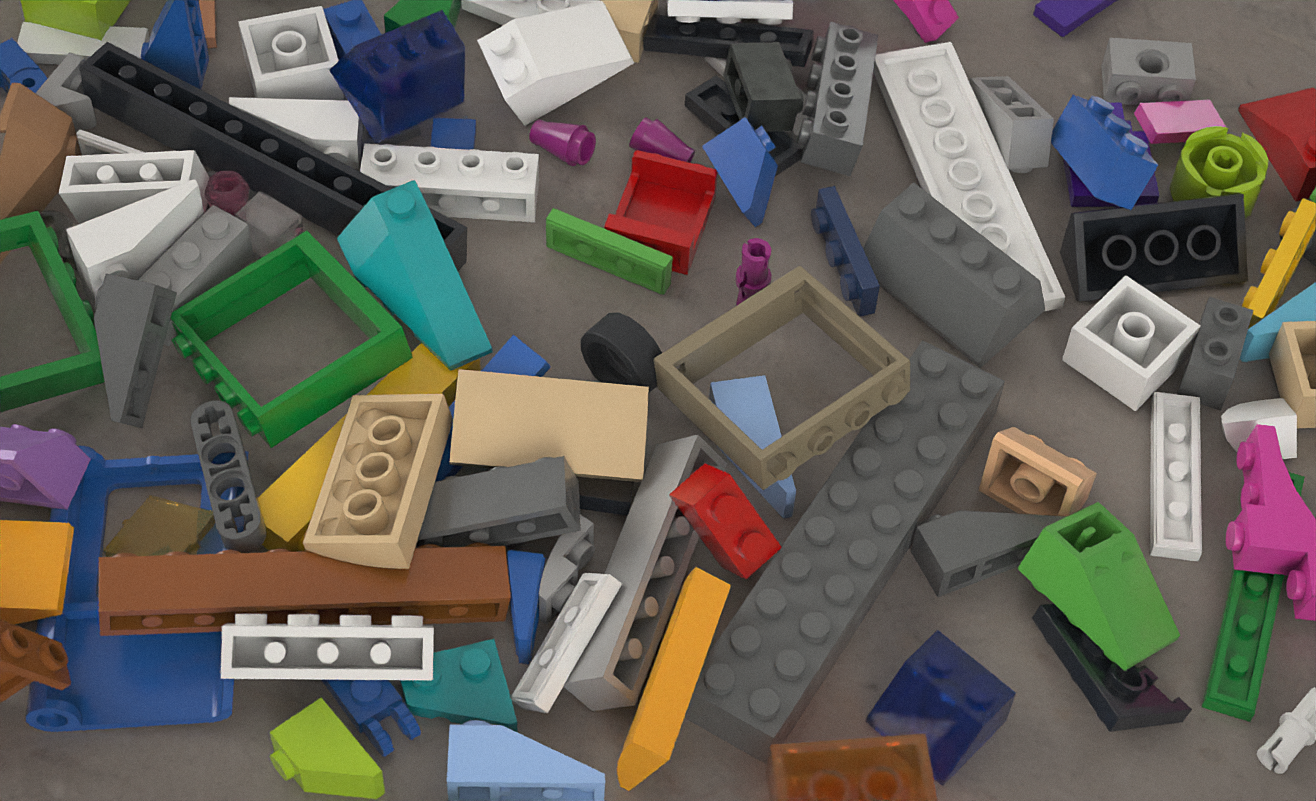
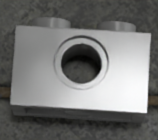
[1101,38,1196,105]

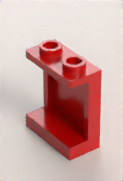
[604,150,718,275]

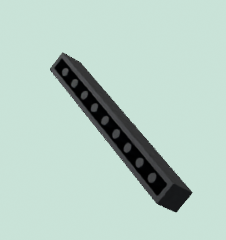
[79,42,467,271]

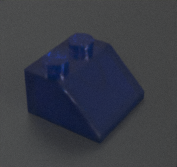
[865,630,1016,786]

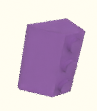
[0,424,91,510]

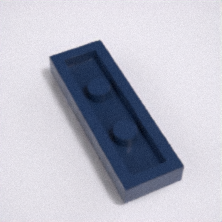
[811,186,880,317]

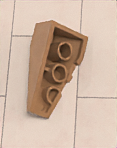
[0,83,82,264]

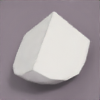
[1221,398,1297,459]

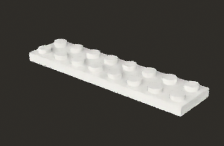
[873,42,1065,311]

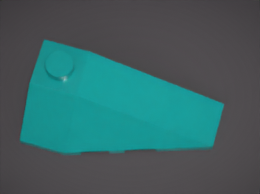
[337,180,493,371]

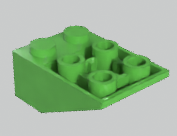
[1017,502,1180,671]

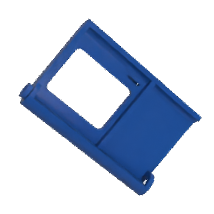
[26,446,249,732]

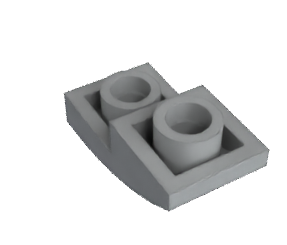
[539,514,595,625]

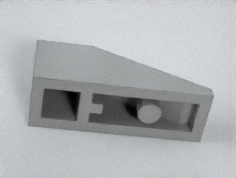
[969,76,1054,173]

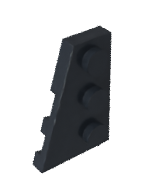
[1032,604,1192,732]

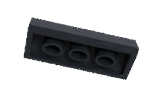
[1060,193,1248,302]

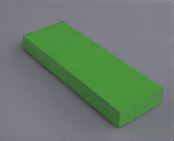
[546,208,673,295]

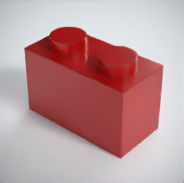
[669,463,782,579]

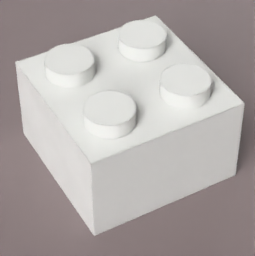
[239,6,344,100]
[1062,275,1200,411]

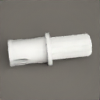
[1257,688,1316,774]

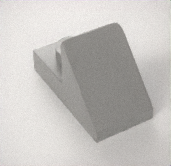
[36,52,97,132]

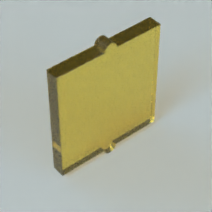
[103,495,215,557]

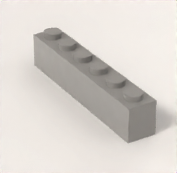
[563,435,727,711]

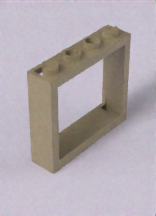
[654,266,910,490]

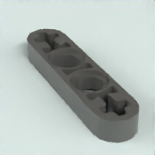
[191,400,266,553]

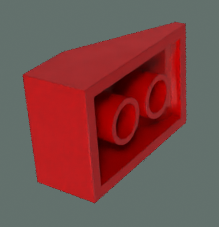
[1238,87,1316,202]

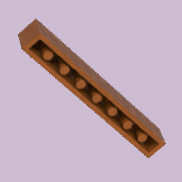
[99,543,511,636]

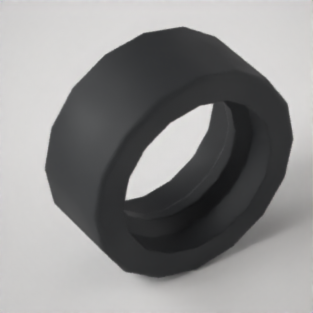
[580,312,662,394]

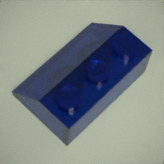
[329,10,465,144]

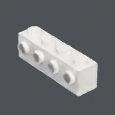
[360,144,539,222]
[221,614,434,680]

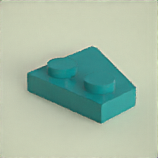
[400,639,518,732]

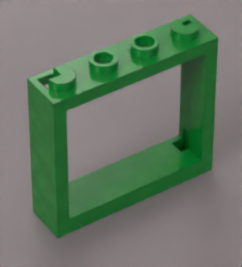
[0,211,105,413]
[170,231,413,448]

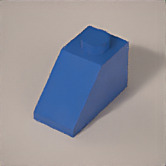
[702,117,778,227]

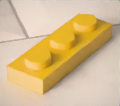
[1242,199,1316,329]

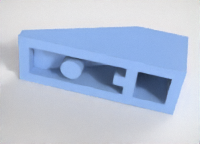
[709,375,796,518]
[447,720,605,801]

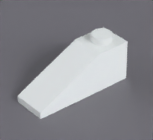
[229,97,363,169]

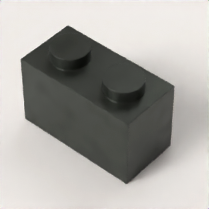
[723,42,804,132]

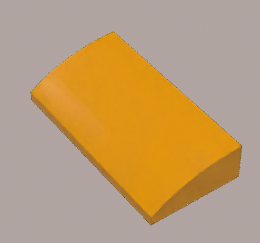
[617,567,731,791]

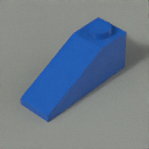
[141,0,209,89]

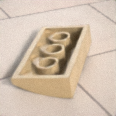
[449,369,649,482]
[303,394,453,569]

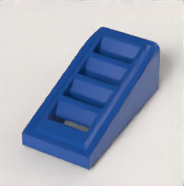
[506,550,546,664]

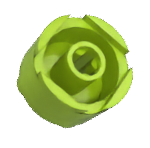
[1169,126,1268,218]

